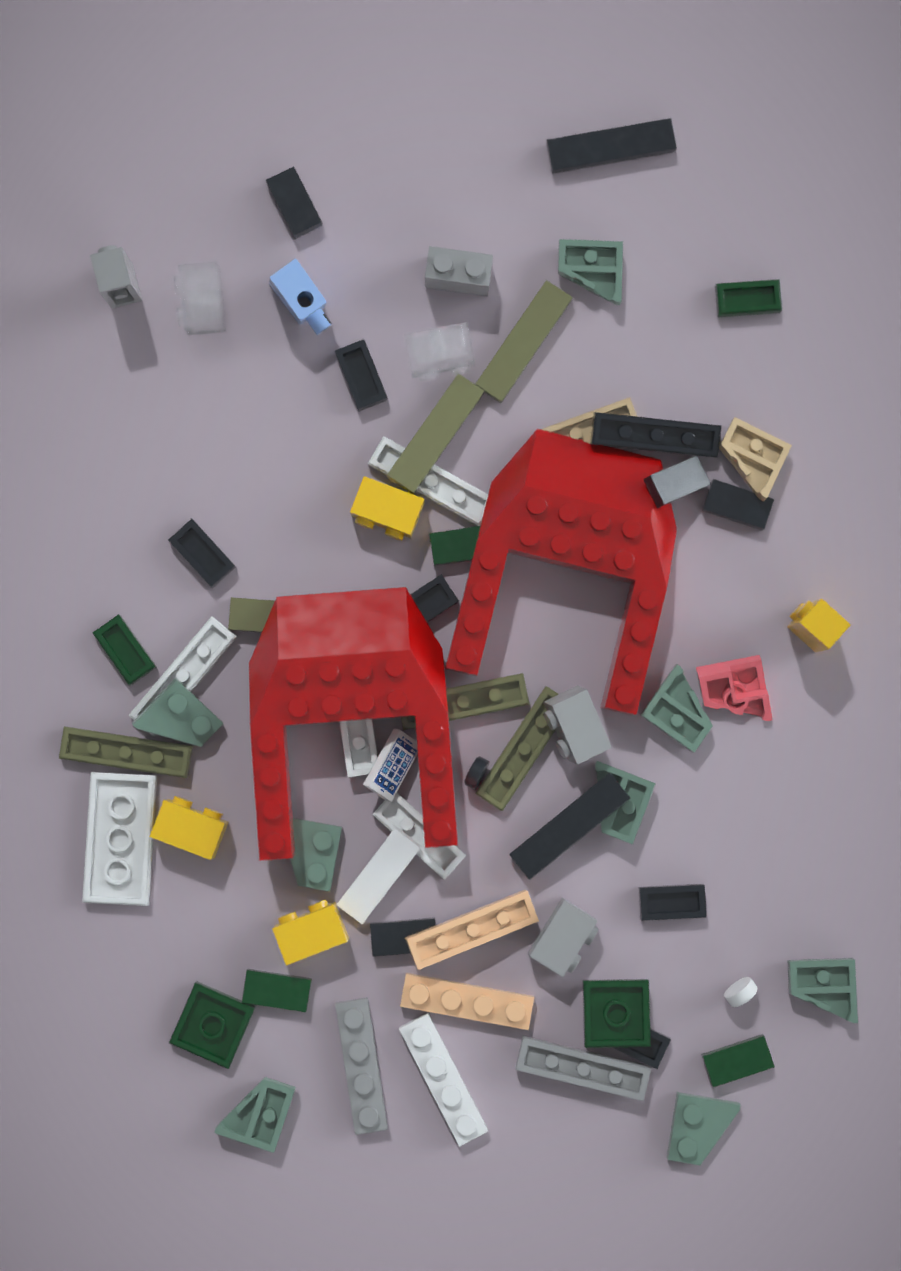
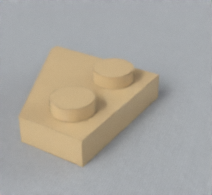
[719,417,792,501]

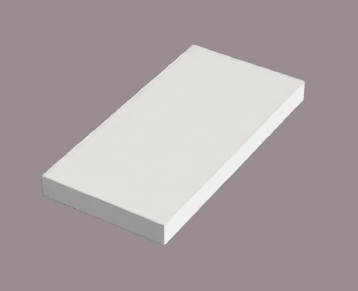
[82,772,157,906]

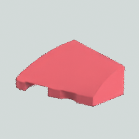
[696,655,773,721]

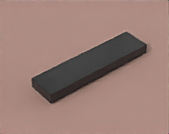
[546,118,677,174]
[590,412,721,458]
[509,773,631,880]

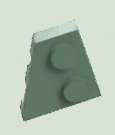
[595,761,656,844]
[666,1092,741,1165]

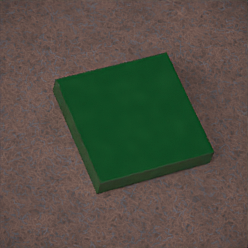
[582,979,651,1048]
[169,981,256,1069]

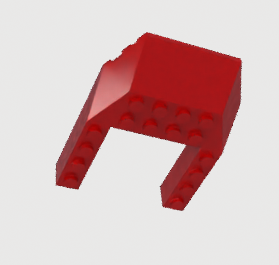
[445,429,677,715]
[249,587,458,861]

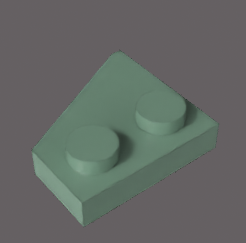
[558,239,623,305]
[640,664,713,752]
[132,678,224,747]
[290,818,342,892]
[787,958,858,1023]
[214,1077,296,1153]

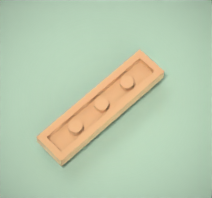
[405,890,539,970]
[400,973,534,1030]

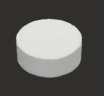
[724,977,757,1007]

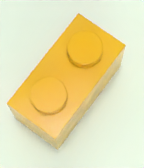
[350,476,425,541]
[787,598,851,653]
[149,796,228,860]
[272,899,349,966]

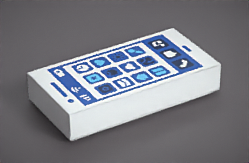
[363,728,418,802]

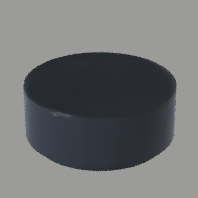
[464,756,490,790]

